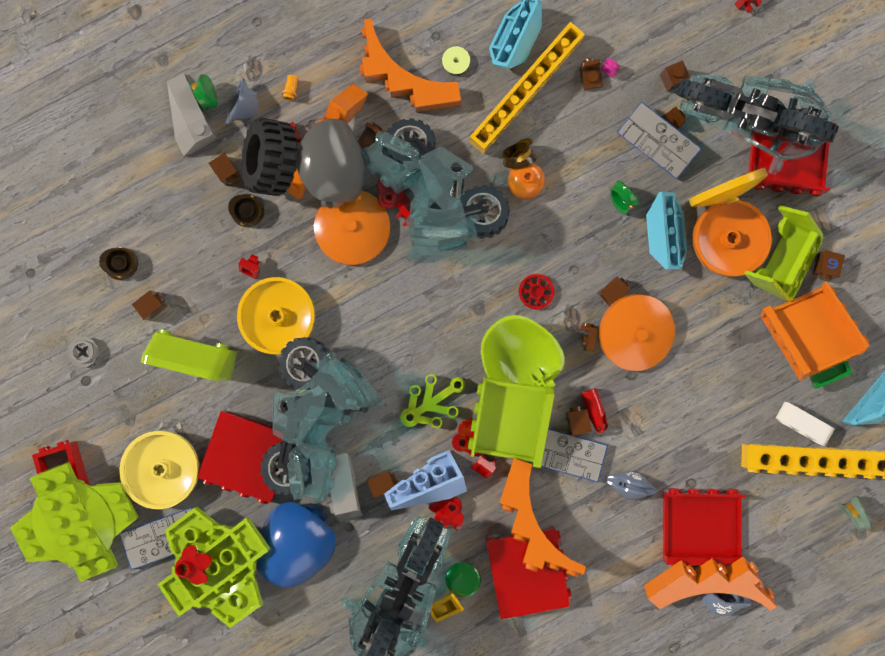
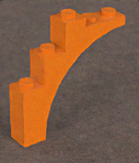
[359,18,461,112]
[287,84,368,200]
[499,458,586,577]
[644,557,777,611]

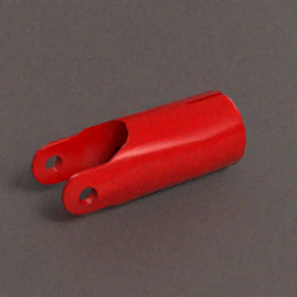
[580,388,608,433]

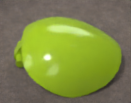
[481,315,565,388]

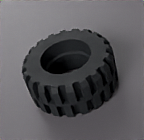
[241,117,298,196]

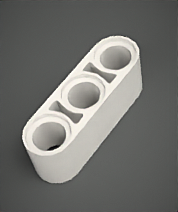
[775,402,835,446]

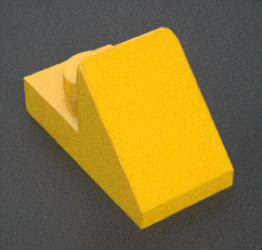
[426,589,464,623]

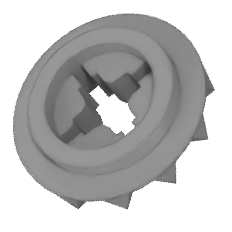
[67,337,99,367]

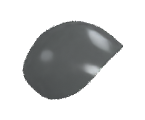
[296,119,365,209]

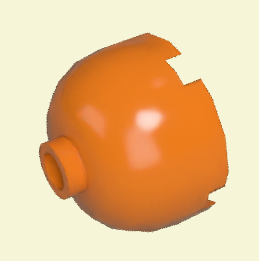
[507,163,545,200]

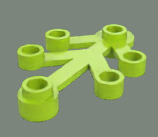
[400,374,465,429]

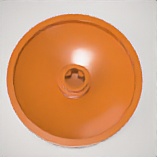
[314,191,391,266]
[693,200,772,277]
[599,294,675,371]

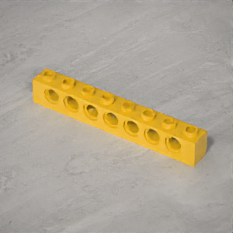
[469,22,585,154]
[741,444,885,479]

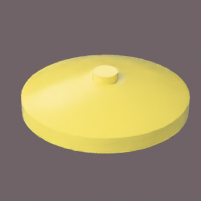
[120,430,200,509]

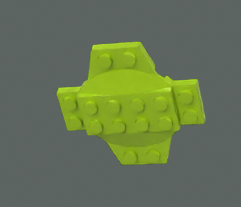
[10,462,138,582]
[157,507,271,628]

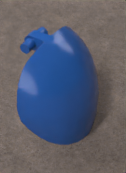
[256,502,336,588]

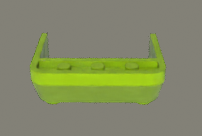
[744,205,823,302]
[141,329,238,381]

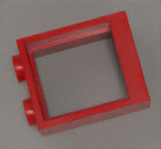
[32,440,90,486]

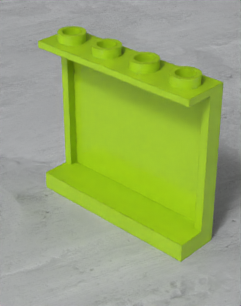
[468,377,554,468]

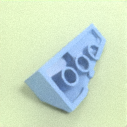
[384,450,467,510]

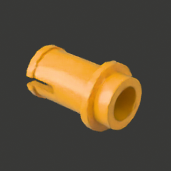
[282,75,299,101]

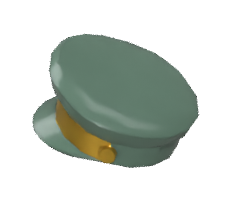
[837,495,871,532]

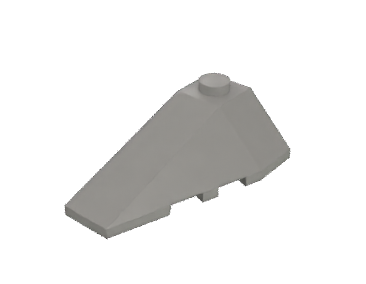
[167,73,218,157]

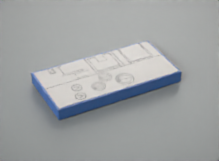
[617,101,702,179]
[523,428,608,482]
[119,506,194,570]

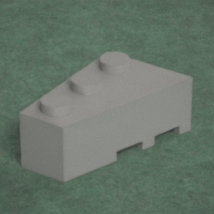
[323,453,364,521]

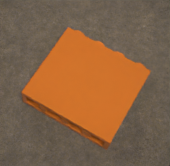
[760,281,870,381]

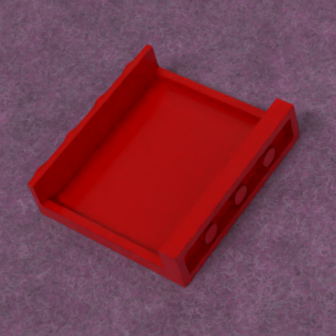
[748,122,836,197]
[197,410,285,504]
[663,488,746,566]
[486,525,572,620]

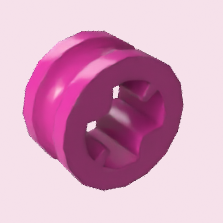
[601,58,620,77]

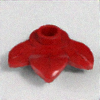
[377,174,410,209]
[452,418,481,456]
[428,497,464,531]
[174,545,212,584]

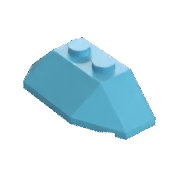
[489,0,542,69]
[646,192,687,270]
[842,371,885,425]

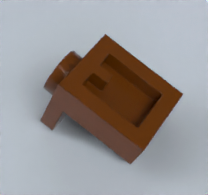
[580,58,604,91]
[661,106,686,129]
[358,122,384,155]
[576,323,598,352]

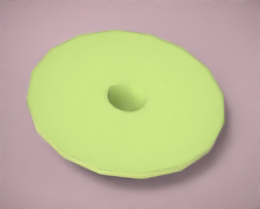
[442,46,470,74]

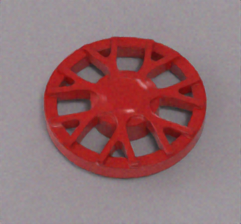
[518,274,554,309]

